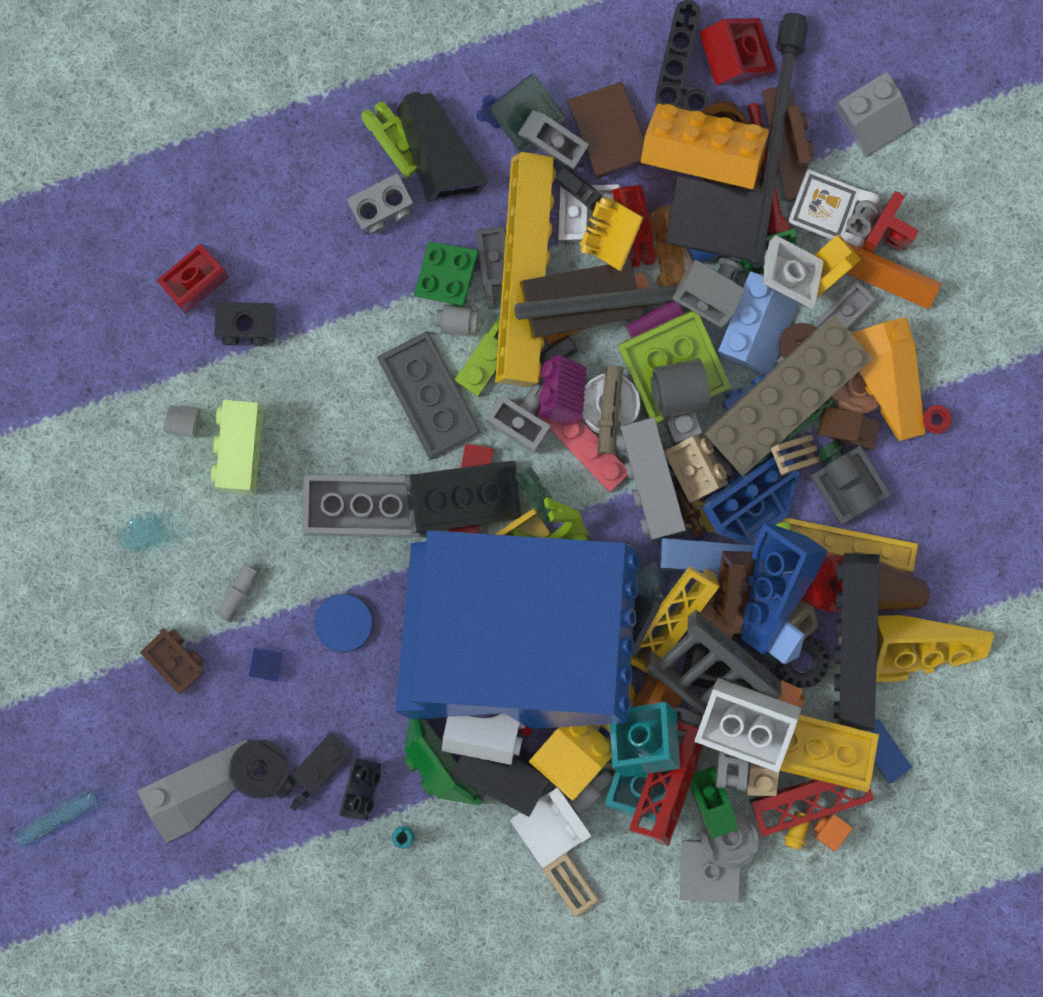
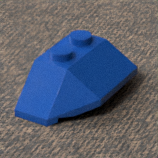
[702,450,800,545]

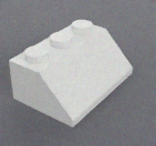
[694,678,802,773]

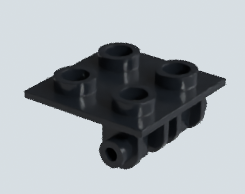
[339,758,382,821]

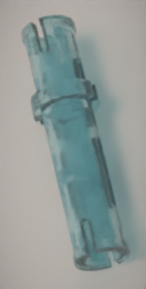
[13,788,99,849]

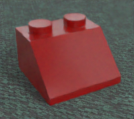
[699,18,776,86]

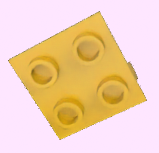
[579,196,643,271]

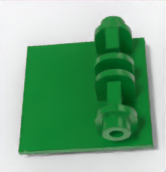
[414,242,479,307]

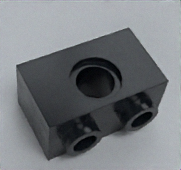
[215,302,276,346]

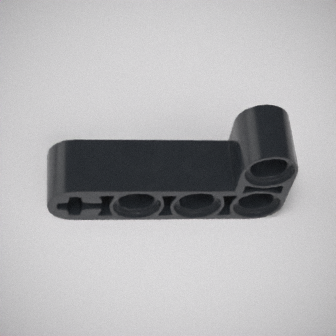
[654,0,709,112]

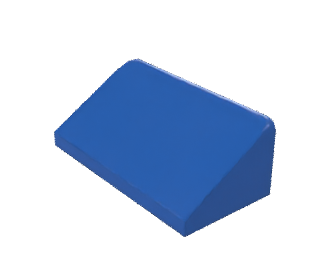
[863,719,912,784]

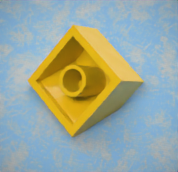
[529,725,612,801]

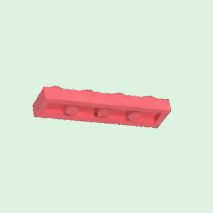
[535,407,628,493]

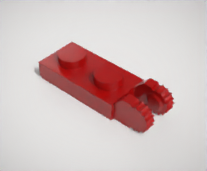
[612,185,656,268]

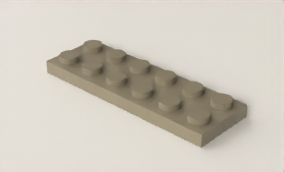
[703,315,873,476]

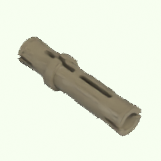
[597,365,624,455]

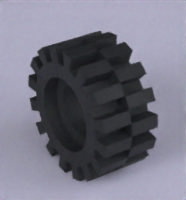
[776,636,829,688]

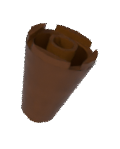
[859,553,930,611]

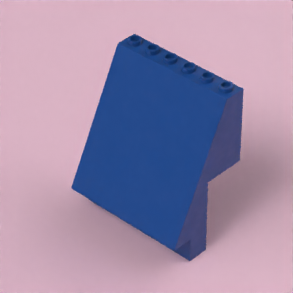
[395,530,640,729]

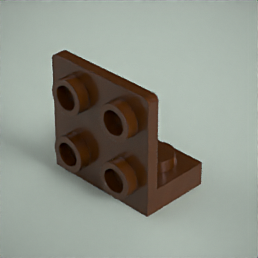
[714,551,755,619]

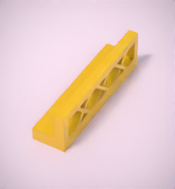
[631,566,719,674]

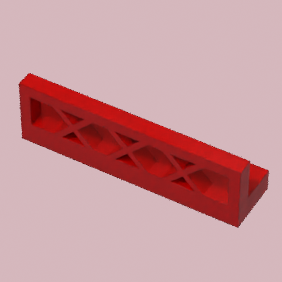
[629,722,704,847]
[749,779,874,836]

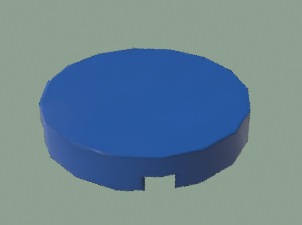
[314,594,373,653]

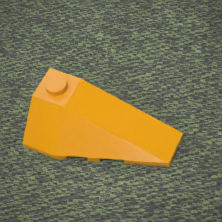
[851,317,925,441]

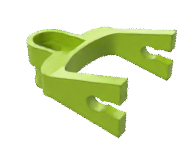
[512,497,590,541]

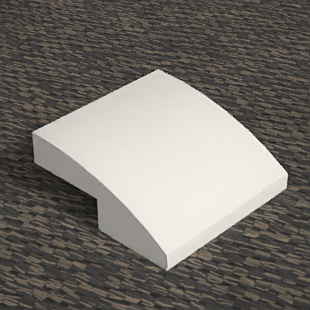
[558,184,621,242]

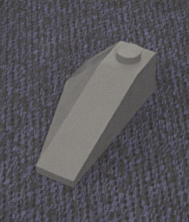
[137,739,259,843]

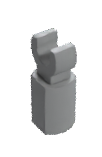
[568,770,613,814]

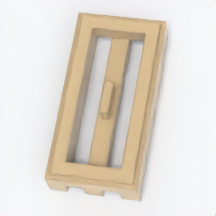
[771,434,821,475]
[542,853,600,917]

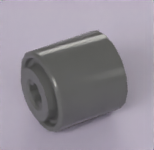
[650,358,710,418]

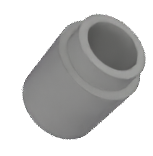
[436,305,478,336]

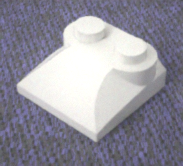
[763,235,824,309]

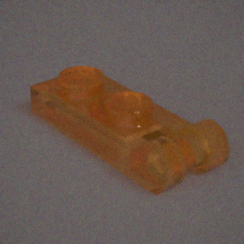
[651,204,685,287]

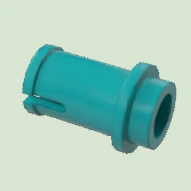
[392,826,415,849]

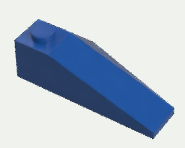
[741,523,828,654]

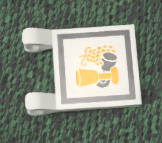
[788,169,880,248]

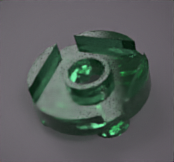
[514,466,556,524]

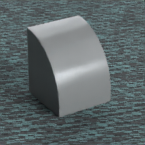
[163,405,201,438]

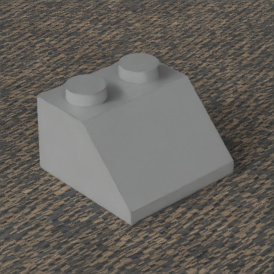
[835,72,914,157]

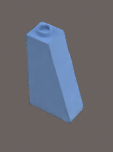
[658,538,754,575]

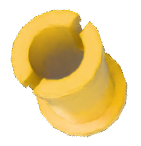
[783,811,810,850]

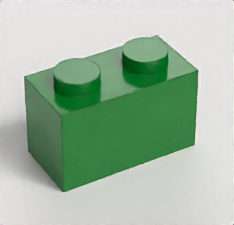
[690,766,739,839]

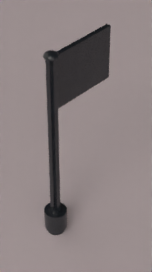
[665,13,808,268]

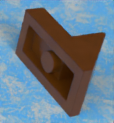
[817,407,880,450]

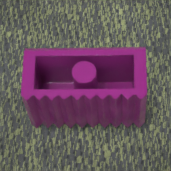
[539,355,587,425]

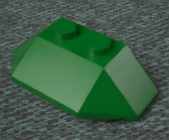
[403,718,484,805]

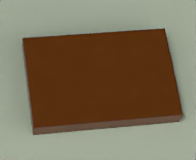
[568,81,644,179]

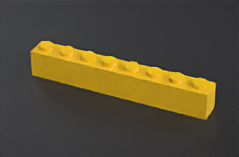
[495,152,556,388]

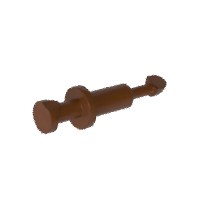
[671,477,707,537]

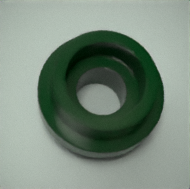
[818,440,846,464]

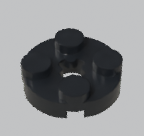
[228,740,288,799]

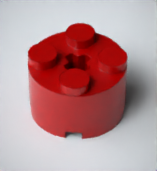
[801,551,844,613]

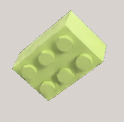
[211,400,263,495]

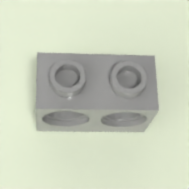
[346,173,414,235]

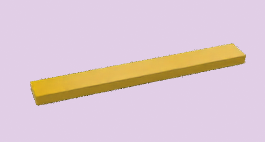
[685,500,918,573]

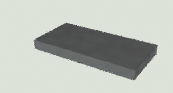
[377,331,481,459]

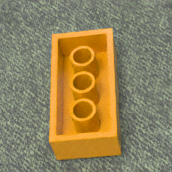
[641,103,769,189]

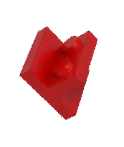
[861,191,919,253]

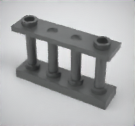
[646,609,781,716]

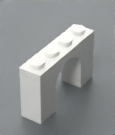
[441,713,525,765]

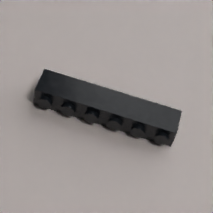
[834,553,880,731]

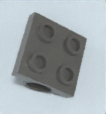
[810,446,891,526]

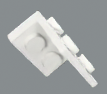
[511,787,591,868]

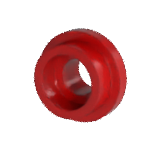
[923,405,952,434]

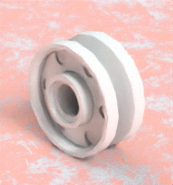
[582,374,640,435]

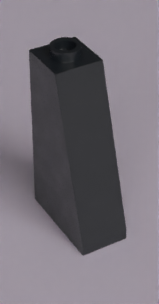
[396,92,488,202]

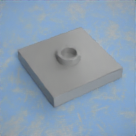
[680,841,740,903]

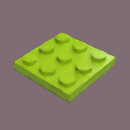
[617,310,731,423]

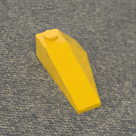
[876,615,994,682]

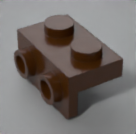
[140,628,206,695]

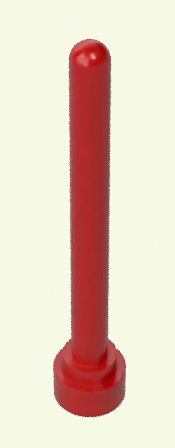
[748,103,790,236]

